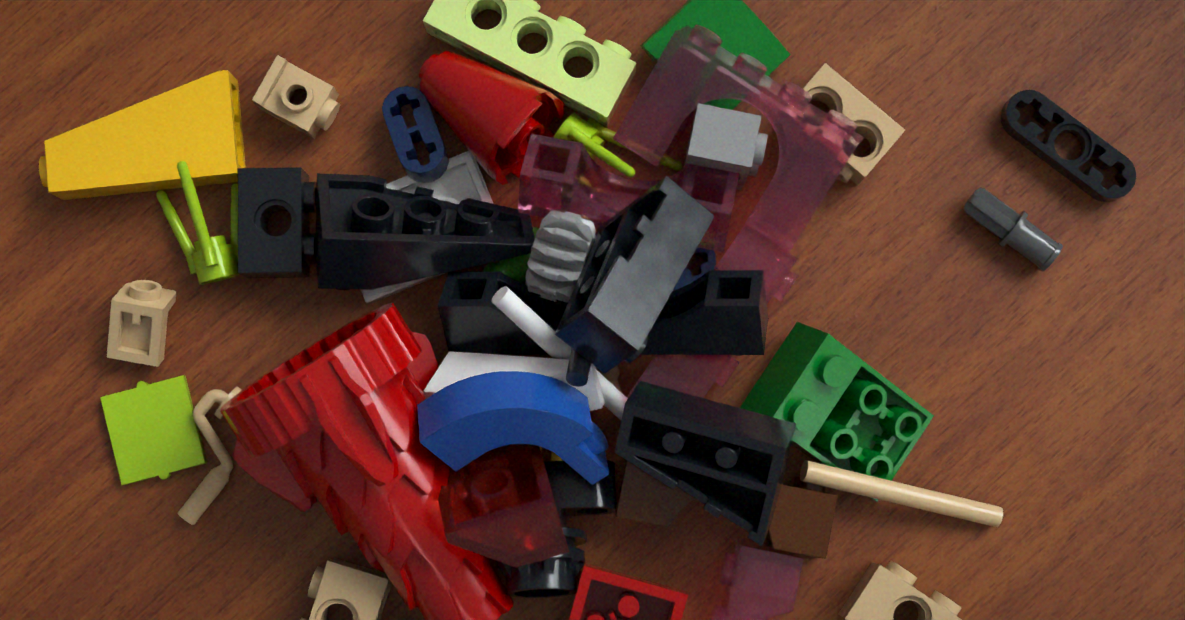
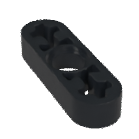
[1001,90,1136,202]

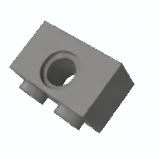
[681,103,768,190]

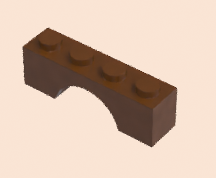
[615,460,838,559]

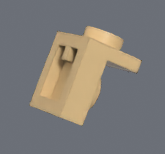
[107,280,176,367]

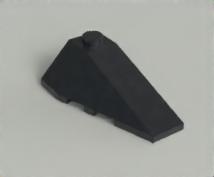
[315,173,535,290]

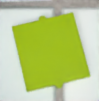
[100,375,207,485]

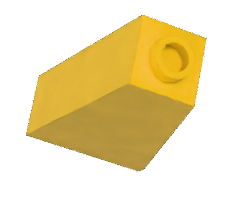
[39,70,246,200]

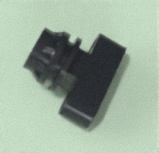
[463,460,616,598]

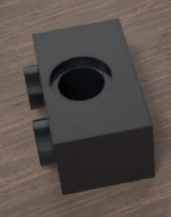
[238,167,316,278]

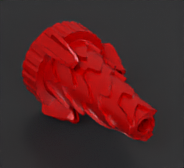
[220,303,514,620]

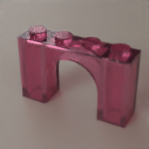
[613,25,864,252]

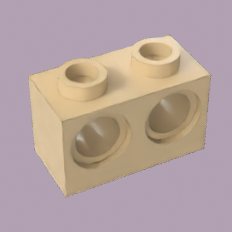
[780,63,905,185]

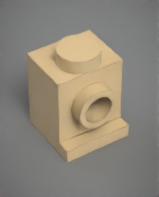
[252,55,340,139]

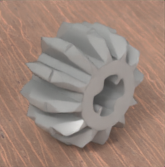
[525,210,596,303]

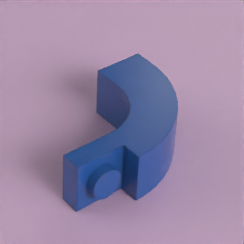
[417,371,609,485]

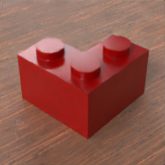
[568,563,688,620]

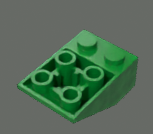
[740,322,934,502]

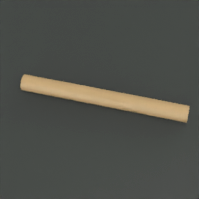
[800,460,1003,527]

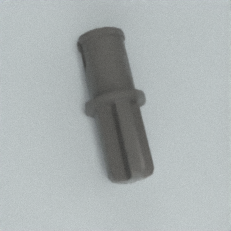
[963,187,1063,271]

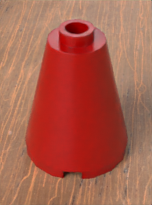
[419,50,564,185]

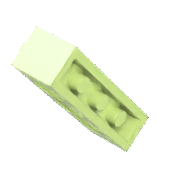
[423,0,637,127]

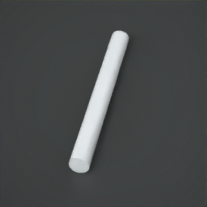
[492,286,628,420]

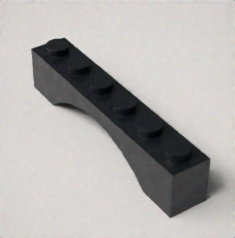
[438,270,768,356]

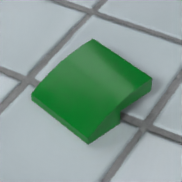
[640,0,791,110]

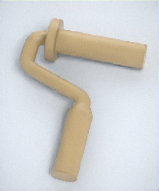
[178,386,242,525]

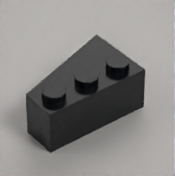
[555,176,715,374]
[615,381,796,546]

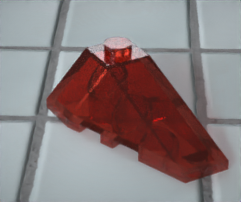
[438,444,569,568]

